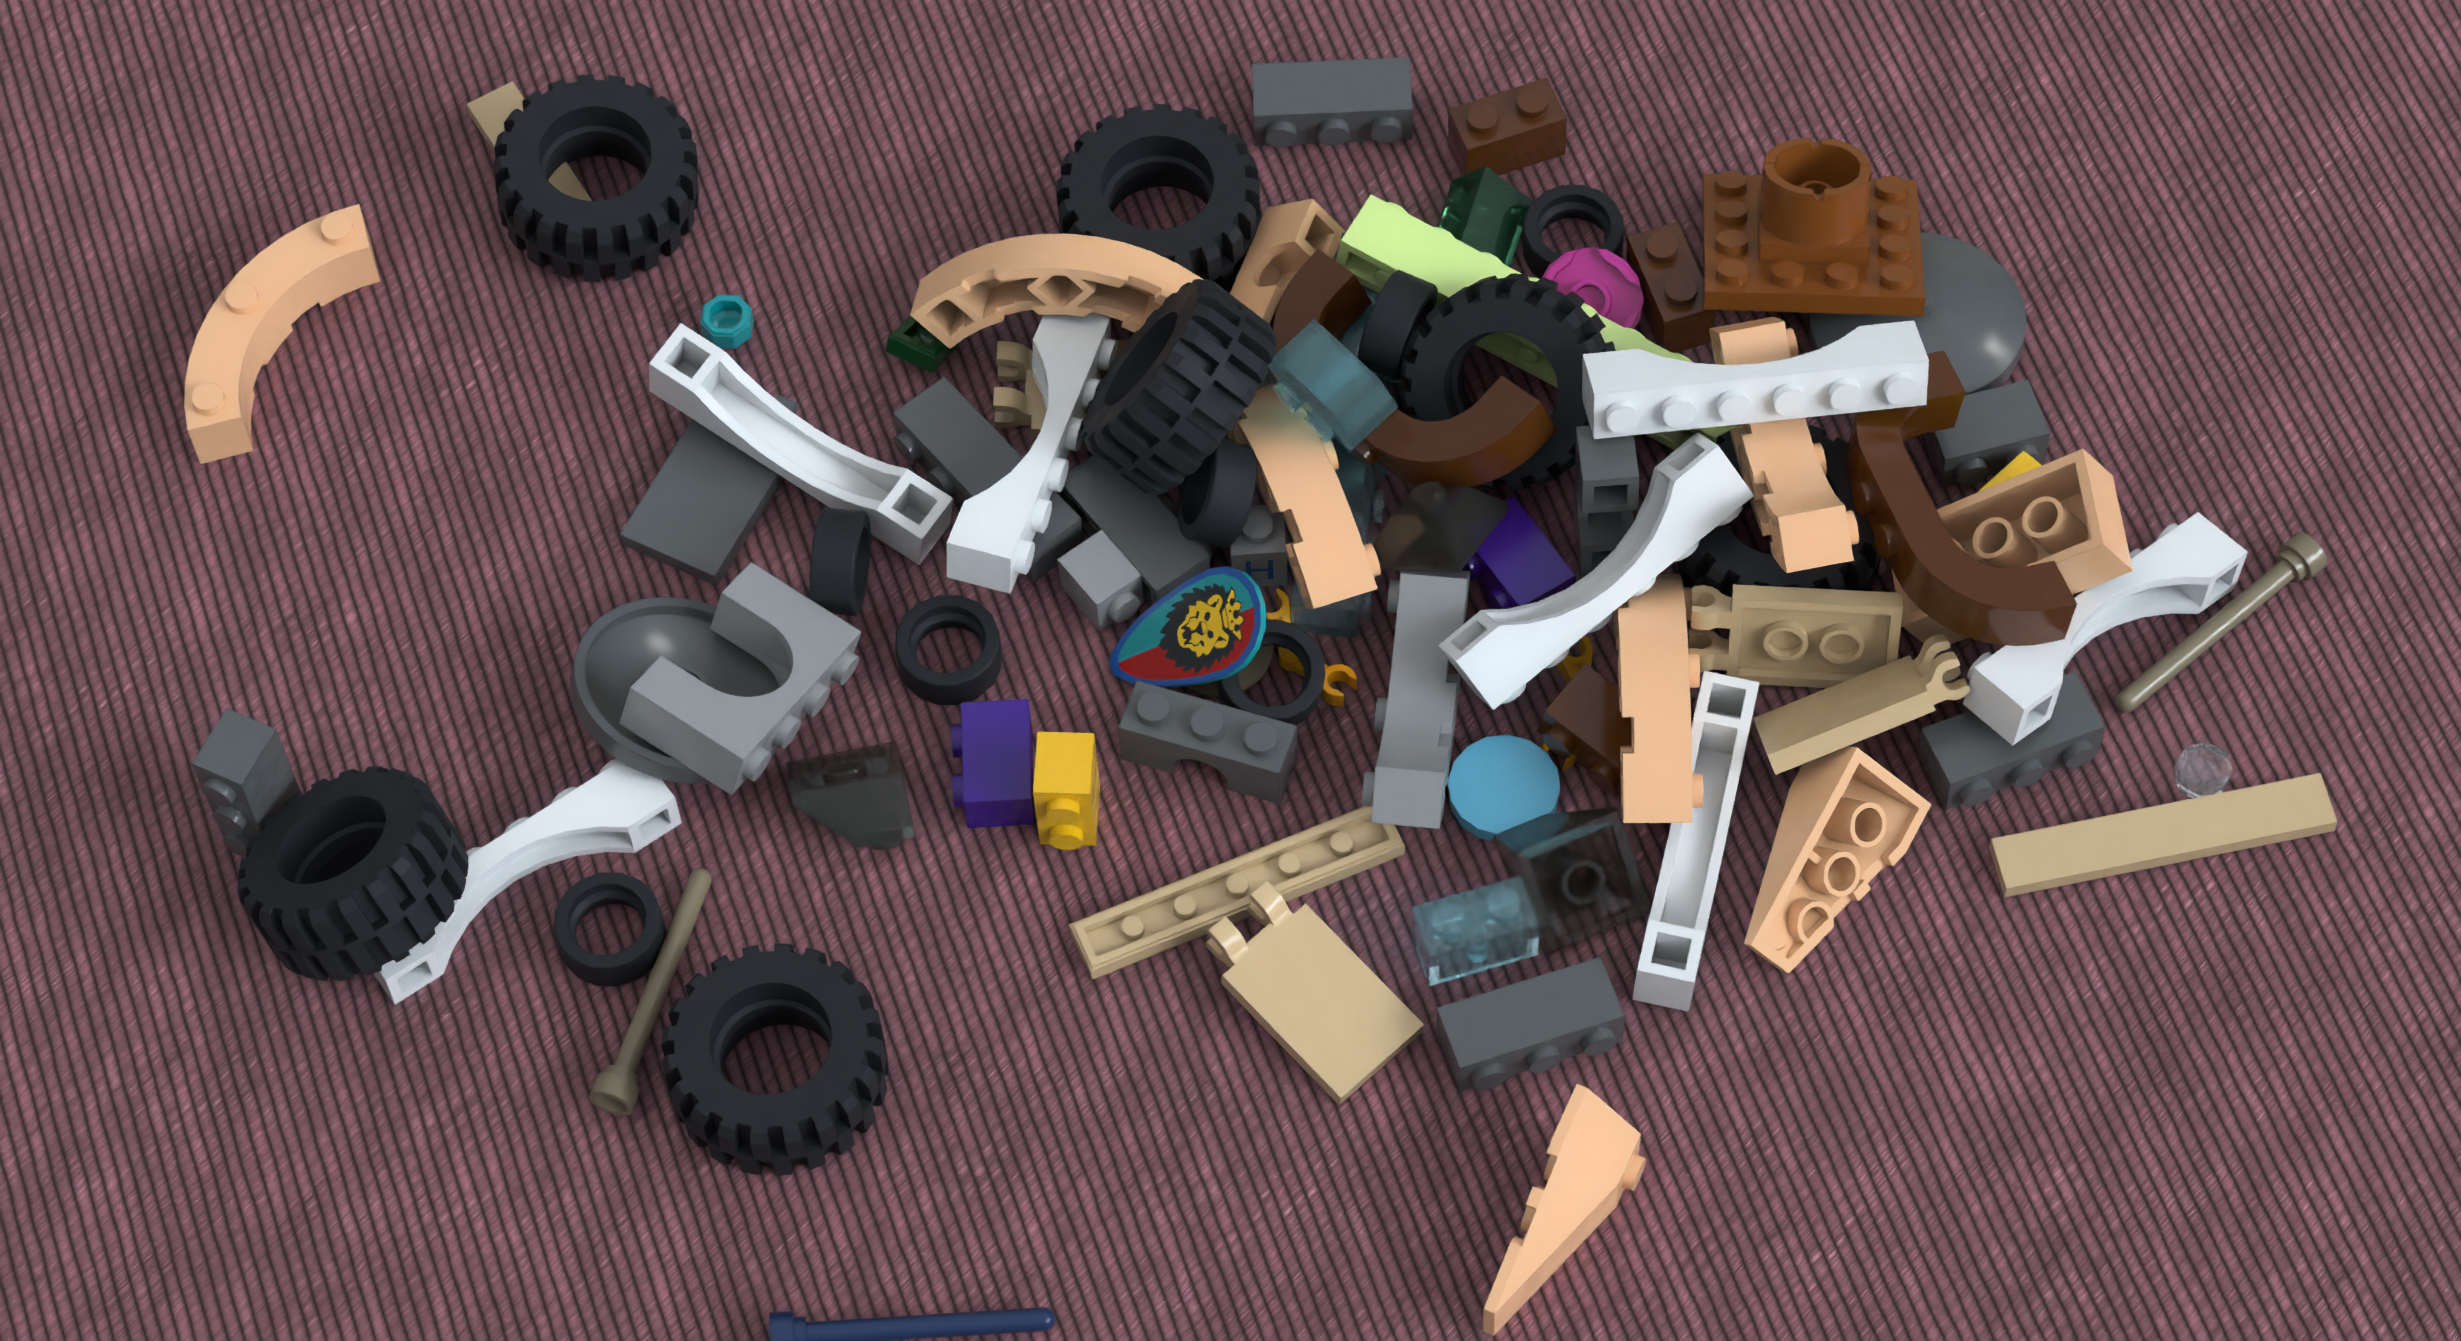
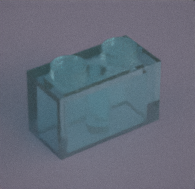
[1268,319,1398,452]
[1412,876,1540,986]

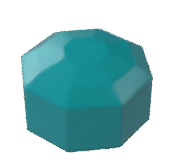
[700,294,754,349]

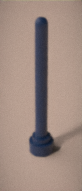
[769,1307,1055,1341]

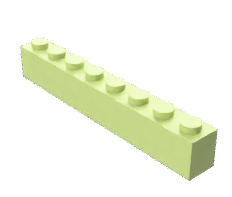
[1335,194,1740,450]

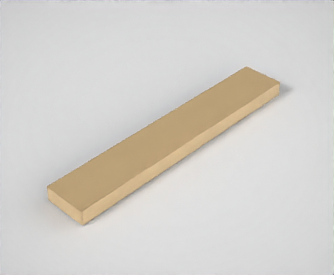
[1989,773,2337,898]
[1069,806,1405,980]

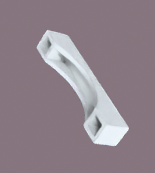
[946,312,1118,594]
[1582,320,1929,439]
[649,323,953,565]
[1438,432,1754,710]
[1963,512,2248,746]
[1632,671,1760,1012]
[373,759,682,1005]

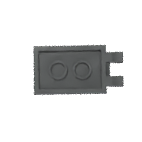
[620,395,798,586]

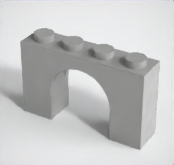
[619,562,861,795]

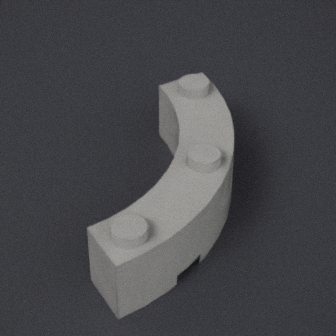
[1362,566,1470,829]

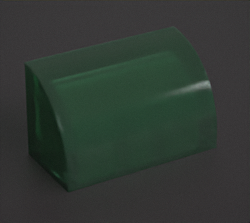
[1437,166,1532,267]

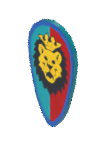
[1109,566,1266,688]

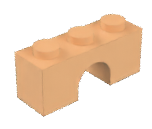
[1230,199,1345,363]

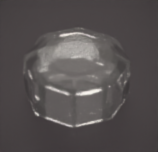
[2173,742,2233,798]

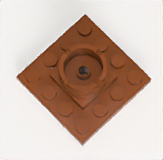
[1702,138,1925,316]

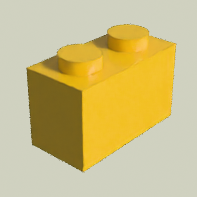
[1033,732,1100,850]

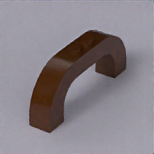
[1273,249,1557,490]
[1846,351,2077,646]

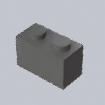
[1920,380,2050,488]

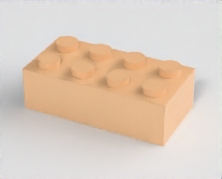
[1891,449,2133,645]

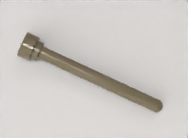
[2115,532,2327,712]
[589,868,712,1116]

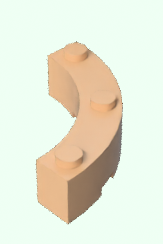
[184,204,380,464]
[910,234,1202,349]
[1709,317,1859,573]
[1226,383,1381,609]
[1614,574,1703,823]

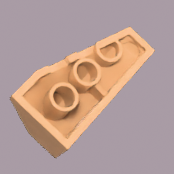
[1744,746,1932,973]
[1483,1084,1646,1336]

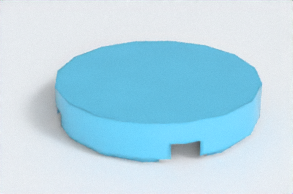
[1448,735,1561,843]

